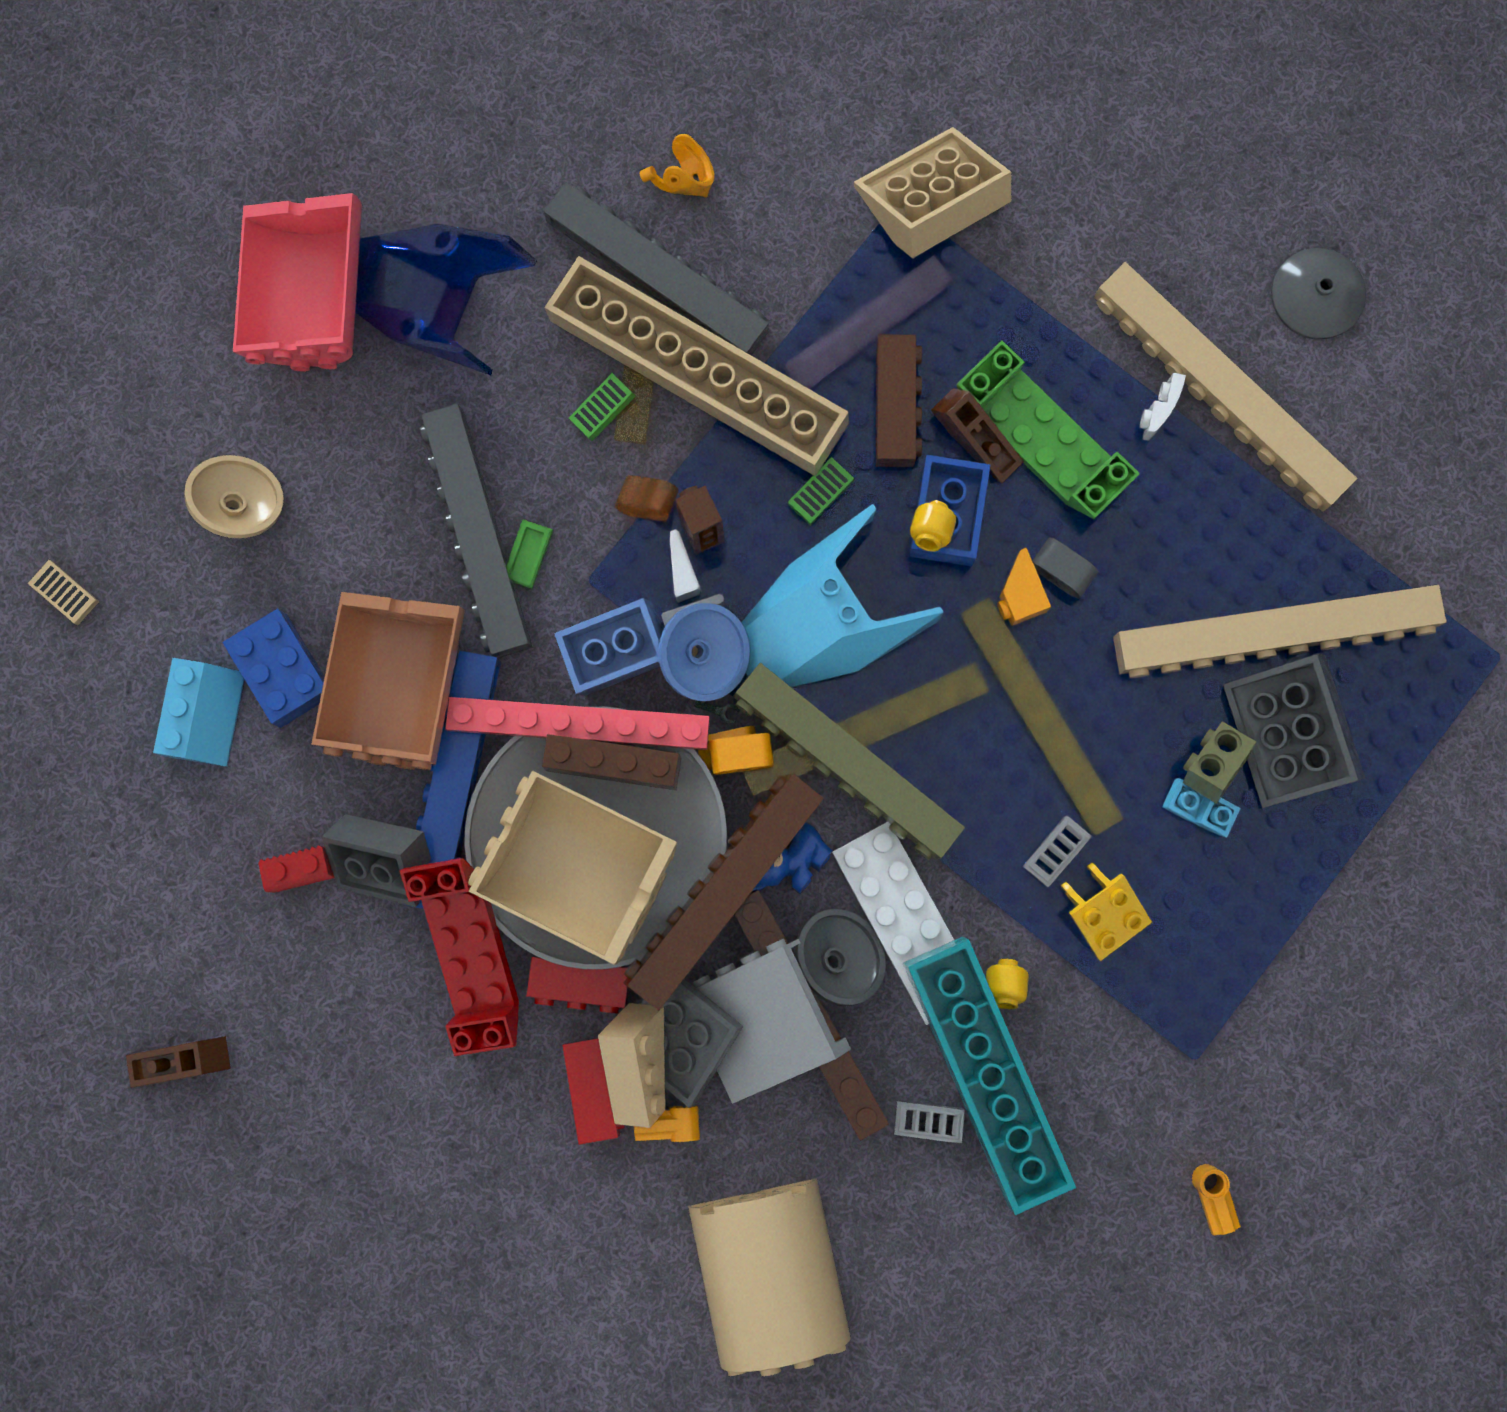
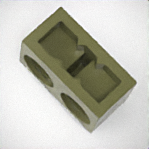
[1183,721,1256,804]

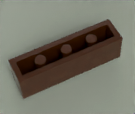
[876,334,922,467]
[542,734,682,791]

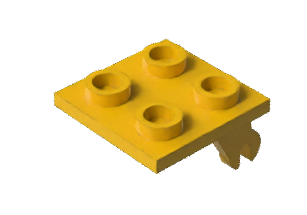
[1061,863,1152,961]

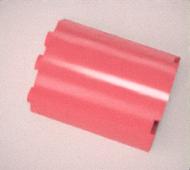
[233,193,362,372]

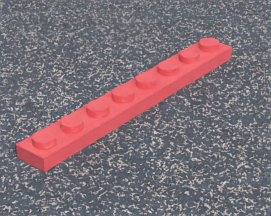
[446,697,710,750]

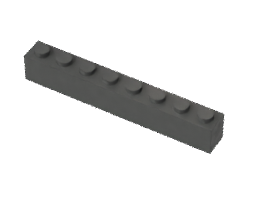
[543,182,769,356]
[420,403,533,658]

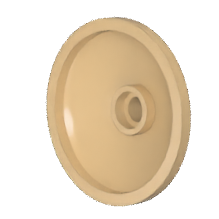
[184,455,283,538]

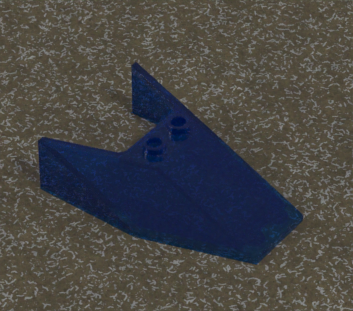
[355,224,537,376]

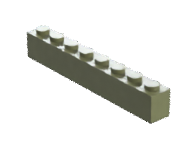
[734,663,965,860]

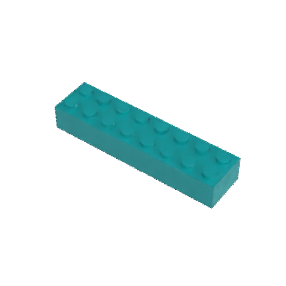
[903,936,1076,1215]

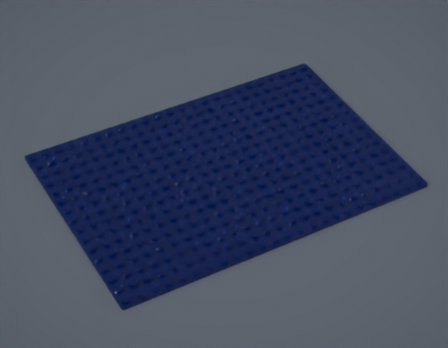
[589,223,1500,1060]

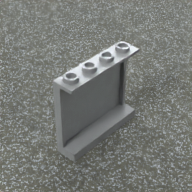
[691,938,851,1104]

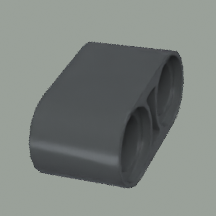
[1032,537,1098,599]

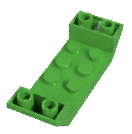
[956,341,1140,519]

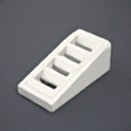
[670,529,701,602]

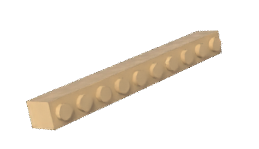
[1094,262,1358,512]
[1113,585,1447,678]

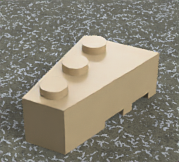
[598,1003,665,1128]

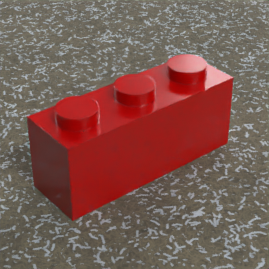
[526,957,629,1014]
[562,1038,625,1145]

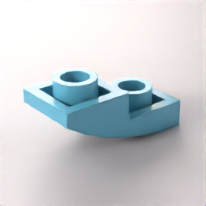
[1162,778,1241,837]

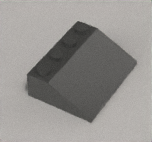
[1223,654,1365,808]

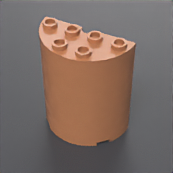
[312,592,465,770]

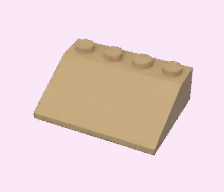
[854,127,1011,258]

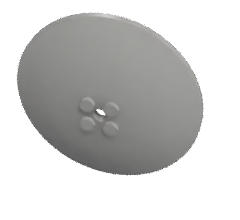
[465,707,727,969]

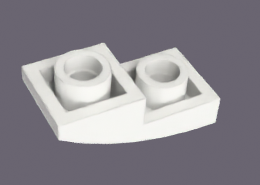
[1140,373,1186,441]

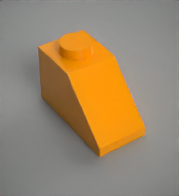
[997,548,1051,626]

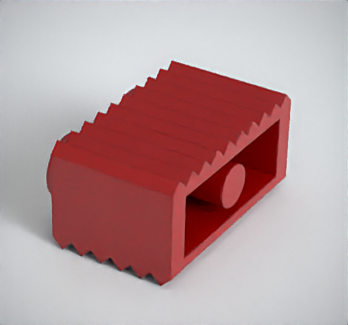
[258,845,334,893]

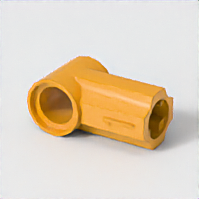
[634,1105,700,1142]
[1192,1164,1241,1236]

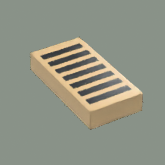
[28,560,99,625]

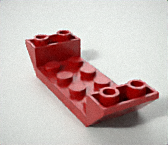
[400,857,519,1056]

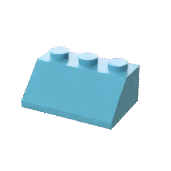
[153,658,245,767]

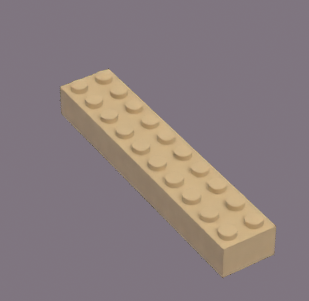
[544,256,849,476]

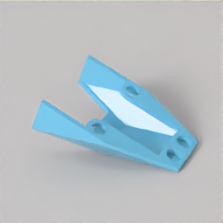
[741,504,944,688]

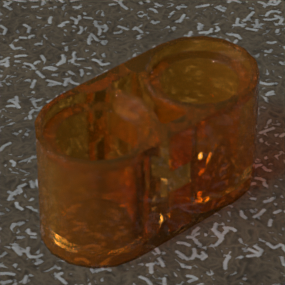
[614,475,679,521]

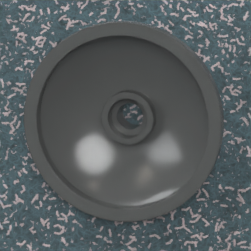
[1271,248,1366,339]
[795,909,886,1006]

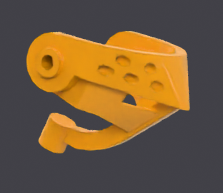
[639,134,715,198]

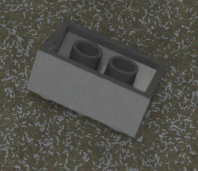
[322,814,431,907]

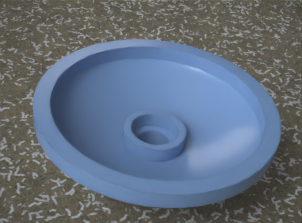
[658,603,750,701]

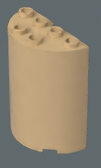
[468,771,677,965]
[688,1178,851,1376]

